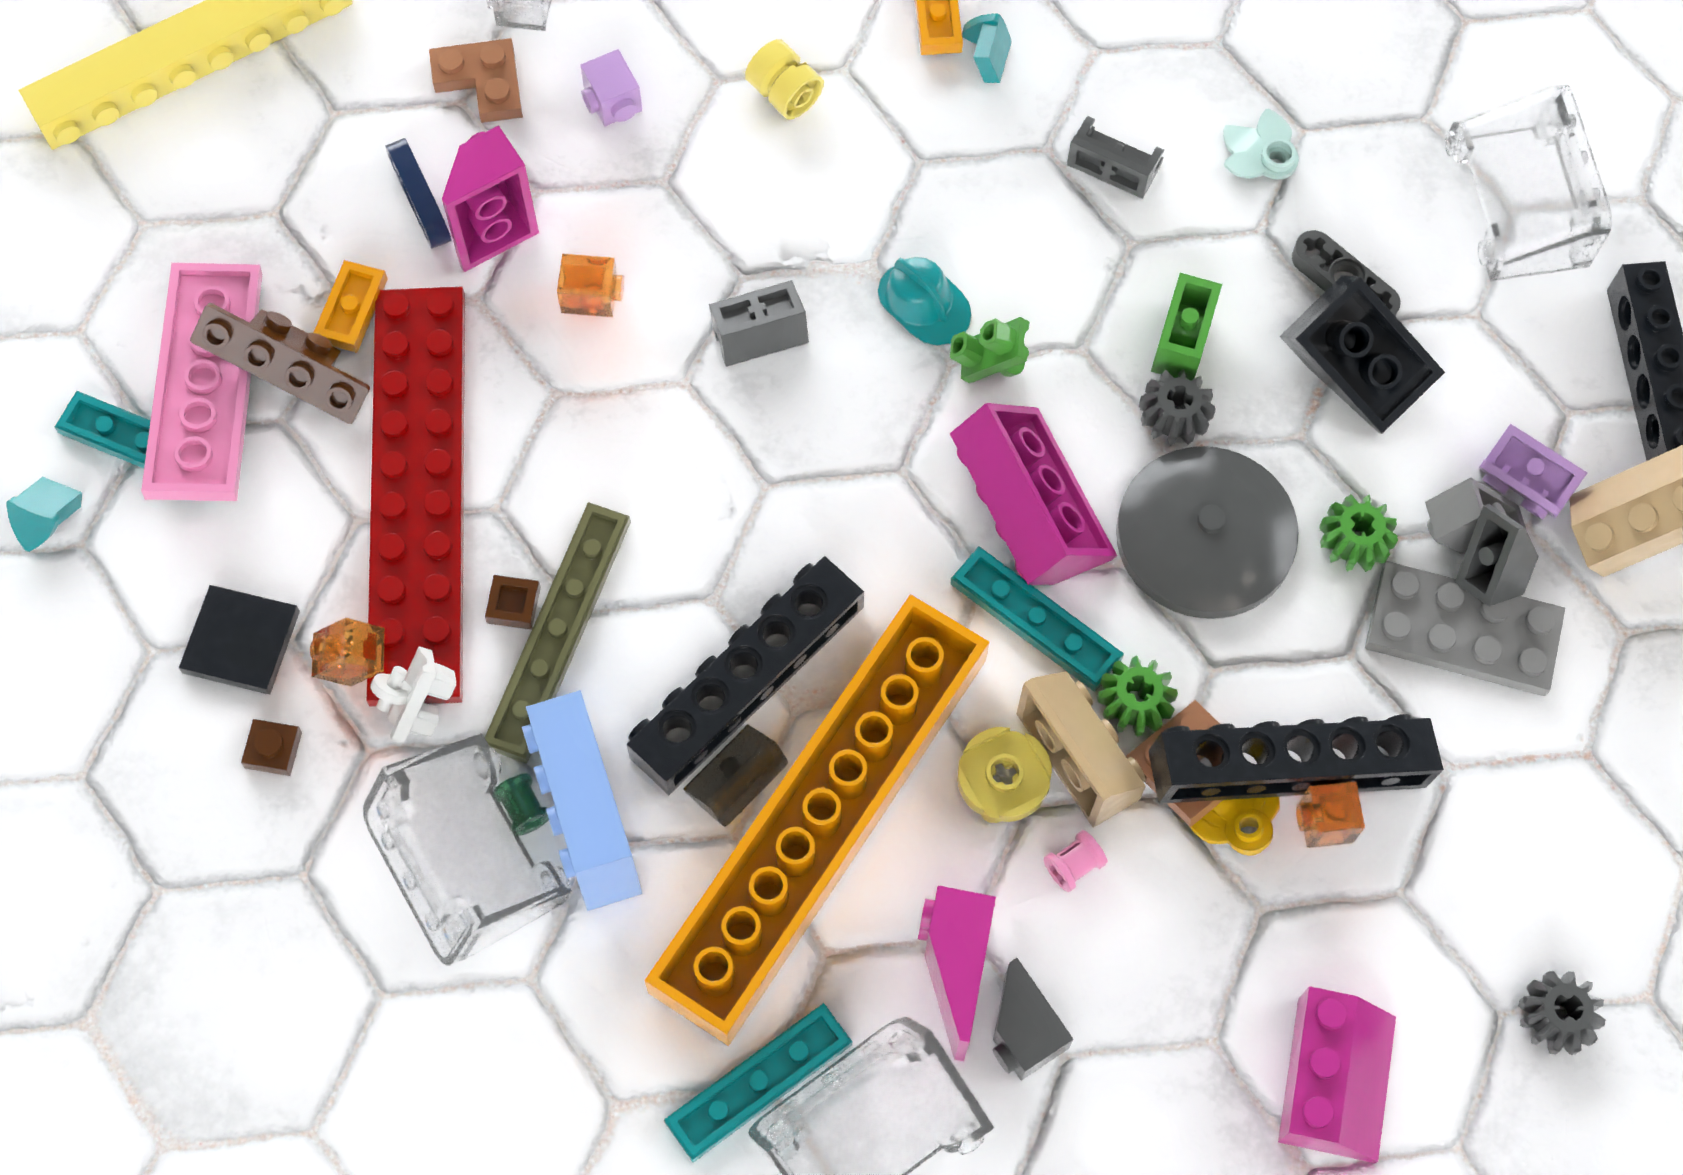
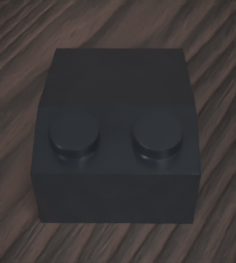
[1279,275,1445,434]

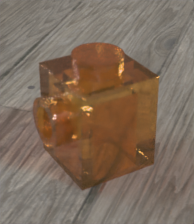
[557,253,624,317]
[310,617,385,687]
[1296,782,1365,848]

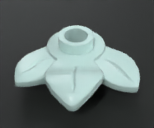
[1223,108,1299,180]

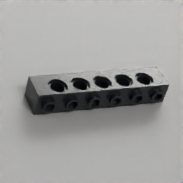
[1607,261,1683,461]
[626,556,864,796]
[1148,714,1444,804]

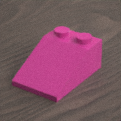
[918,885,996,1062]

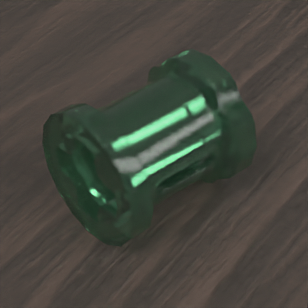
[492,773,549,836]

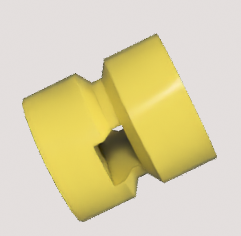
[745,39,824,120]

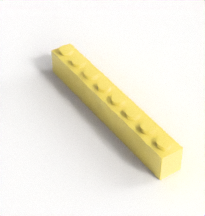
[18,0,353,150]

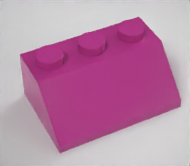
[442,125,539,272]
[1278,986,1396,1163]

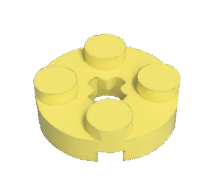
[957,727,1052,823]

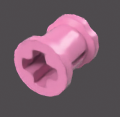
[1044,830,1108,892]

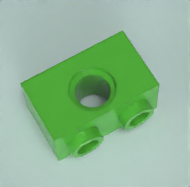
[1151,272,1223,381]

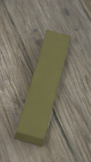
[482,502,631,764]

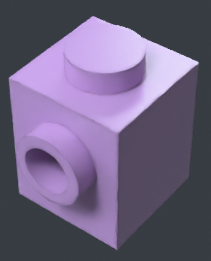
[580,49,643,127]

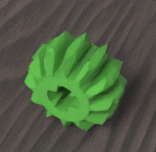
[1319,494,1398,572]
[1097,655,1178,737]

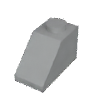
[1425,477,1527,553]

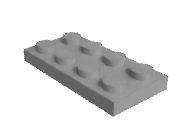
[1365,561,1565,696]

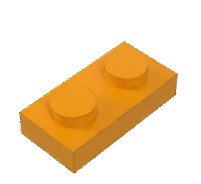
[915,0,963,55]
[313,260,388,353]

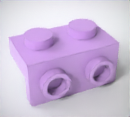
[1479,423,1587,520]

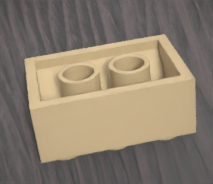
[1569,445,1683,577]
[1016,671,1146,828]

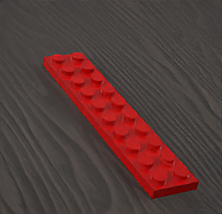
[366,286,465,707]

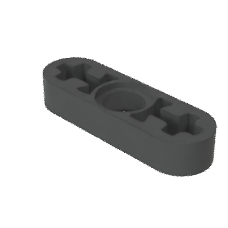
[1292,230,1401,316]

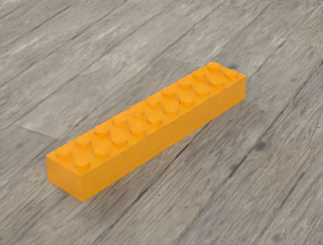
[644,594,990,1046]

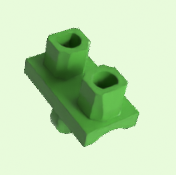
[950,317,1030,384]

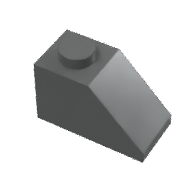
[1455,504,1539,607]
[992,958,1074,1081]

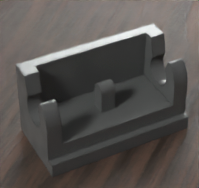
[1067,116,1165,199]
[709,280,809,367]

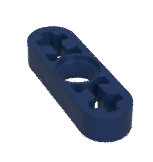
[385,138,452,249]

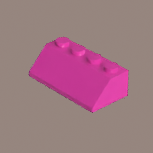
[949,403,1117,585]

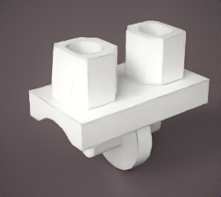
[370,647,456,743]

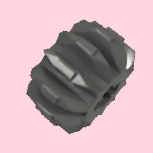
[1139,369,1216,446]
[1518,971,1606,1055]

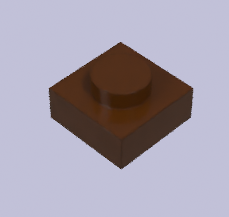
[485,575,541,630]
[241,719,302,776]

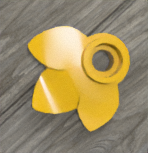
[1190,797,1280,856]

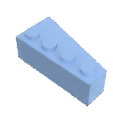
[522,690,642,911]

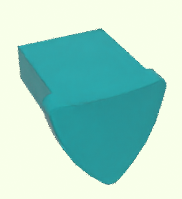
[962,13,1012,83]
[6,476,82,552]

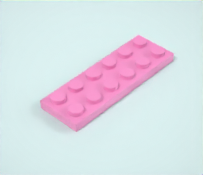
[141,263,263,501]

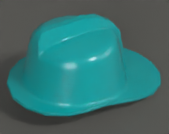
[878,257,972,346]

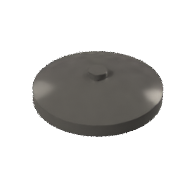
[1116,446,1299,619]

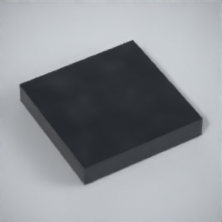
[179,585,300,695]

